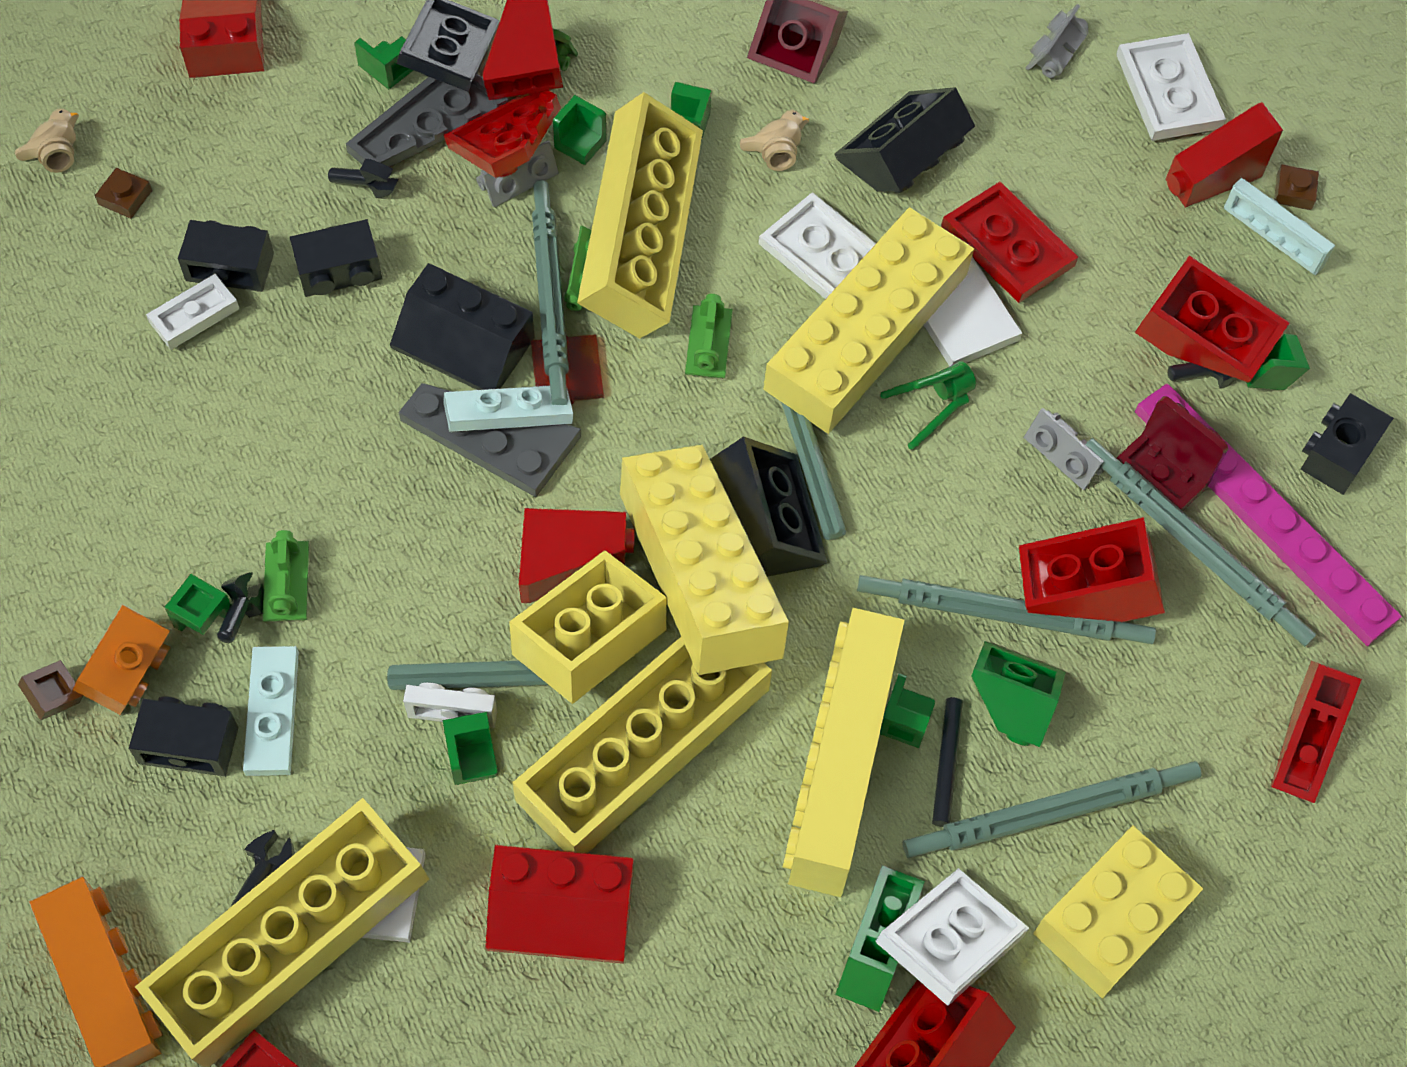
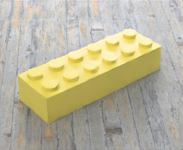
[577,92,703,339]
[763,207,974,434]
[620,445,789,675]
[782,607,904,897]
[512,637,772,854]
[135,798,430,1067]

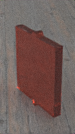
[531,334,604,405]

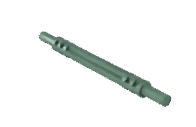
[532,180,569,405]
[1085,438,1317,647]
[857,575,1156,644]
[902,761,1202,858]

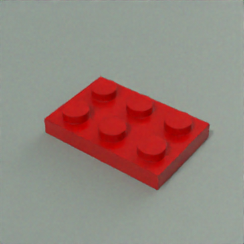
[941,181,1078,303]

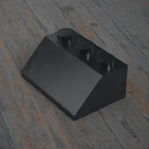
[834,87,975,193]
[390,263,535,390]
[710,436,828,577]

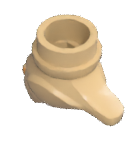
[15,109,79,173]
[740,110,809,171]

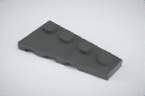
[346,74,509,167]
[398,383,581,497]

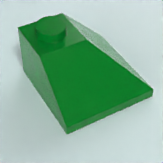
[971,641,1066,747]

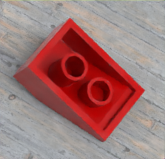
[179,0,264,78]
[1135,255,1290,382]
[1019,517,1165,622]

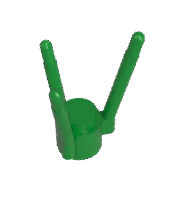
[880,361,976,450]

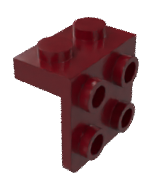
[1116,396,1228,511]

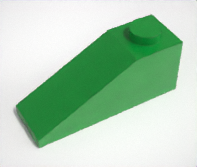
[835,865,925,1012]

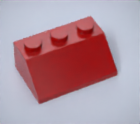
[485,845,634,964]
[854,979,1016,1067]

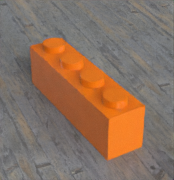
[29,877,163,1067]

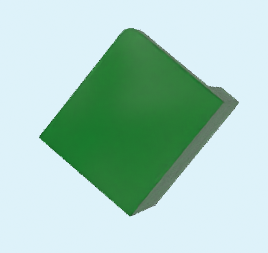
[354,36,414,90]
[671,82,712,142]
[553,95,607,165]
[1246,334,1310,390]
[164,574,230,635]
[880,673,935,748]
[442,712,498,785]

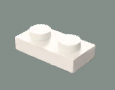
[146,274,239,350]
[403,683,497,728]

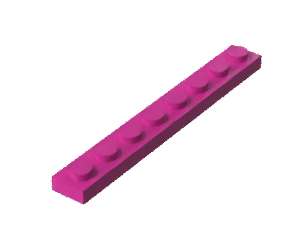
[1135,383,1402,647]

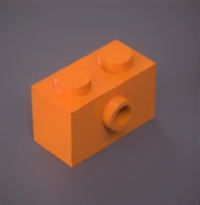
[73,605,171,715]

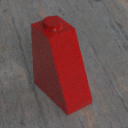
[482,0,563,100]
[1165,102,1283,208]
[519,508,635,603]

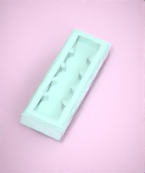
[1224,178,1335,275]
[444,386,573,432]
[243,646,299,776]

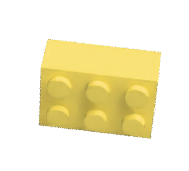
[509,551,667,704]
[1033,825,1203,999]

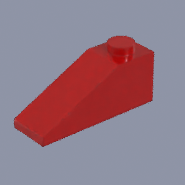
[1271,660,1362,803]

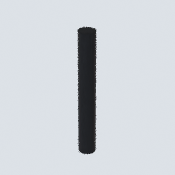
[932,697,963,827]

